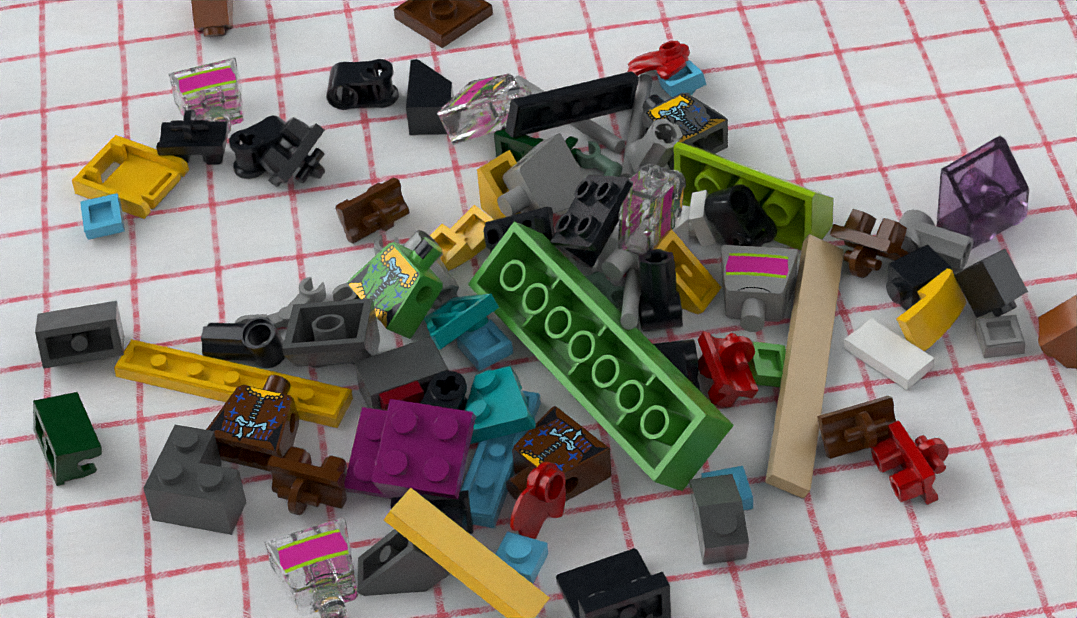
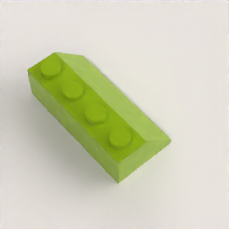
[674,142,834,251]

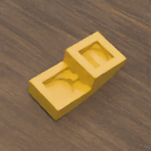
[430,205,494,271]
[896,268,967,351]

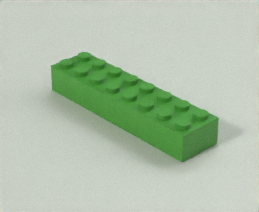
[468,221,734,491]

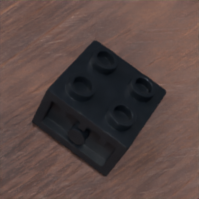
[550,175,633,268]
[556,548,671,618]

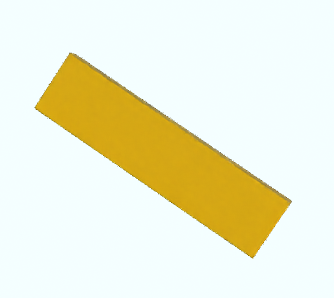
[384,488,550,618]

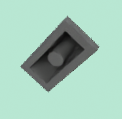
[689,474,749,565]
[357,529,450,596]

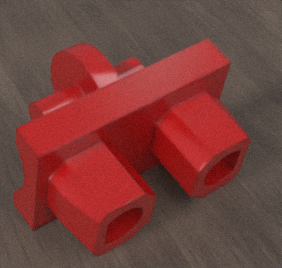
[697,331,759,407]
[871,420,949,505]

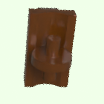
[335,177,410,243]
[829,209,909,278]
[817,396,896,459]
[267,446,347,515]

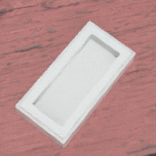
[844,317,935,390]

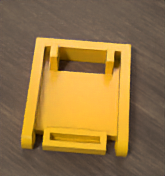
[72,135,189,219]

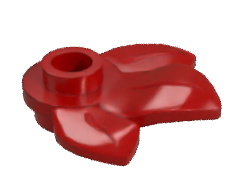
[628,41,690,80]
[510,461,566,539]

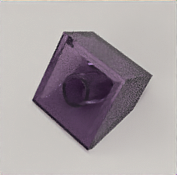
[936,135,1030,249]

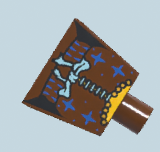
[206,375,299,472]
[505,406,612,502]

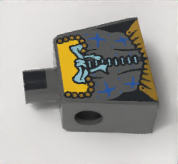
[642,93,728,176]

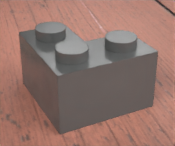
[144,424,247,535]

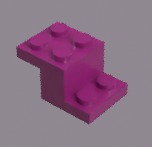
[344,399,476,499]

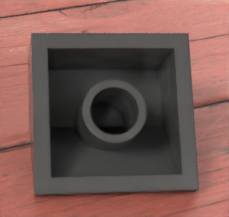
[282,298,380,368]

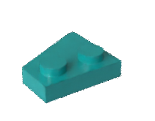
[424,294,499,350]
[465,366,536,444]

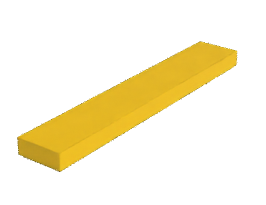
[114,339,353,428]

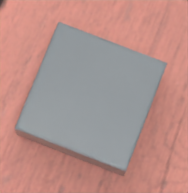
[975,315,1026,358]

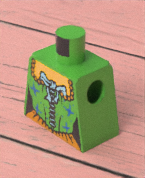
[347,237,443,339]

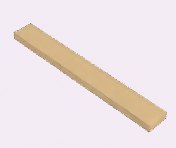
[765,234,844,499]

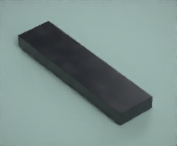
[505,71,639,138]

